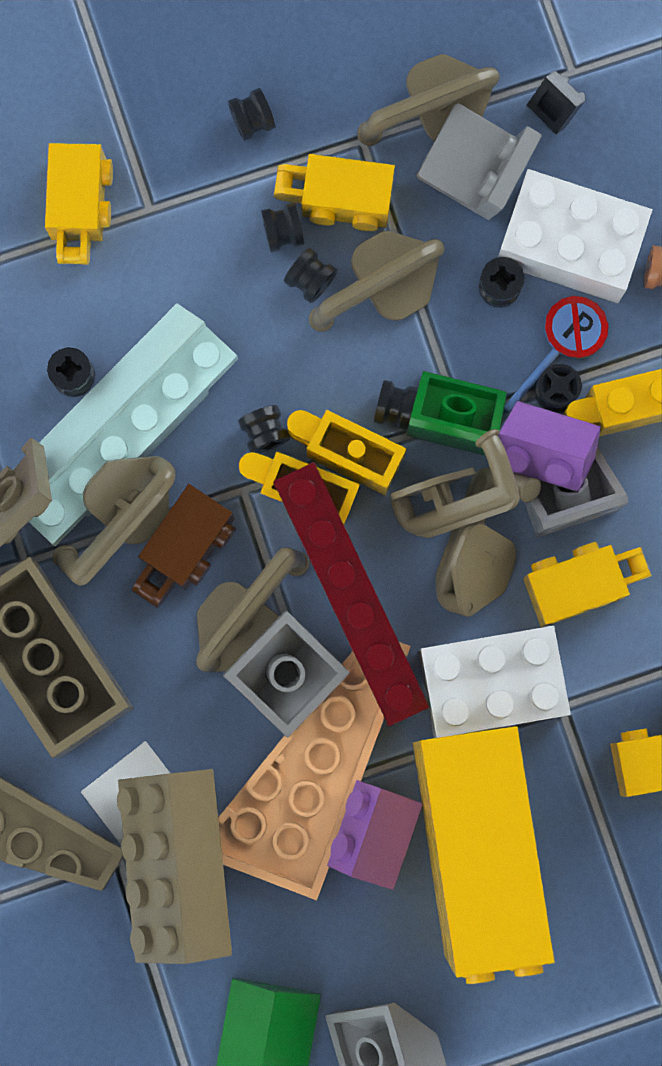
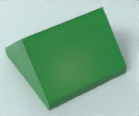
[406,371,507,456]
[216,977,321,1066]

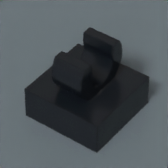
[526,71,585,134]

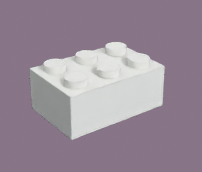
[498,169,653,303]
[418,626,571,738]

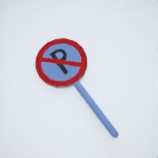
[503,296,609,413]

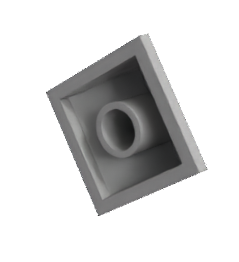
[517,447,629,538]
[223,610,350,738]

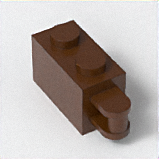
[131,483,236,608]

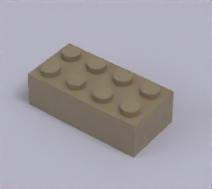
[0,557,134,758]
[117,769,232,964]

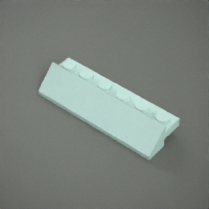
[13,303,238,546]

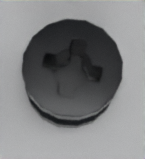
[227,88,276,141]
[261,202,304,252]
[284,248,338,304]
[478,257,525,308]
[47,347,95,397]
[534,364,582,413]
[374,380,418,430]
[238,405,290,453]

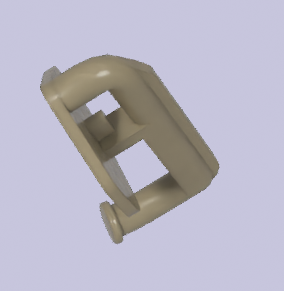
[357,54,500,146]
[309,231,445,332]
[389,429,520,538]
[52,456,176,586]
[436,468,541,617]
[196,547,309,672]

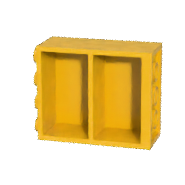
[412,726,555,984]

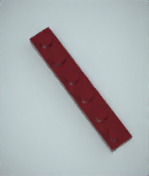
[273,462,430,727]

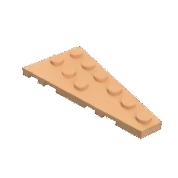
[218,642,411,900]

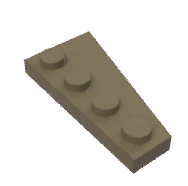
[0,437,52,547]
[0,776,123,891]

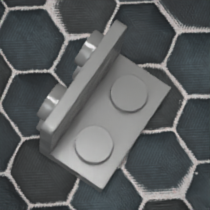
[416,103,542,220]

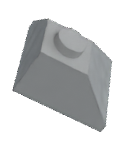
[325,1002,447,1066]

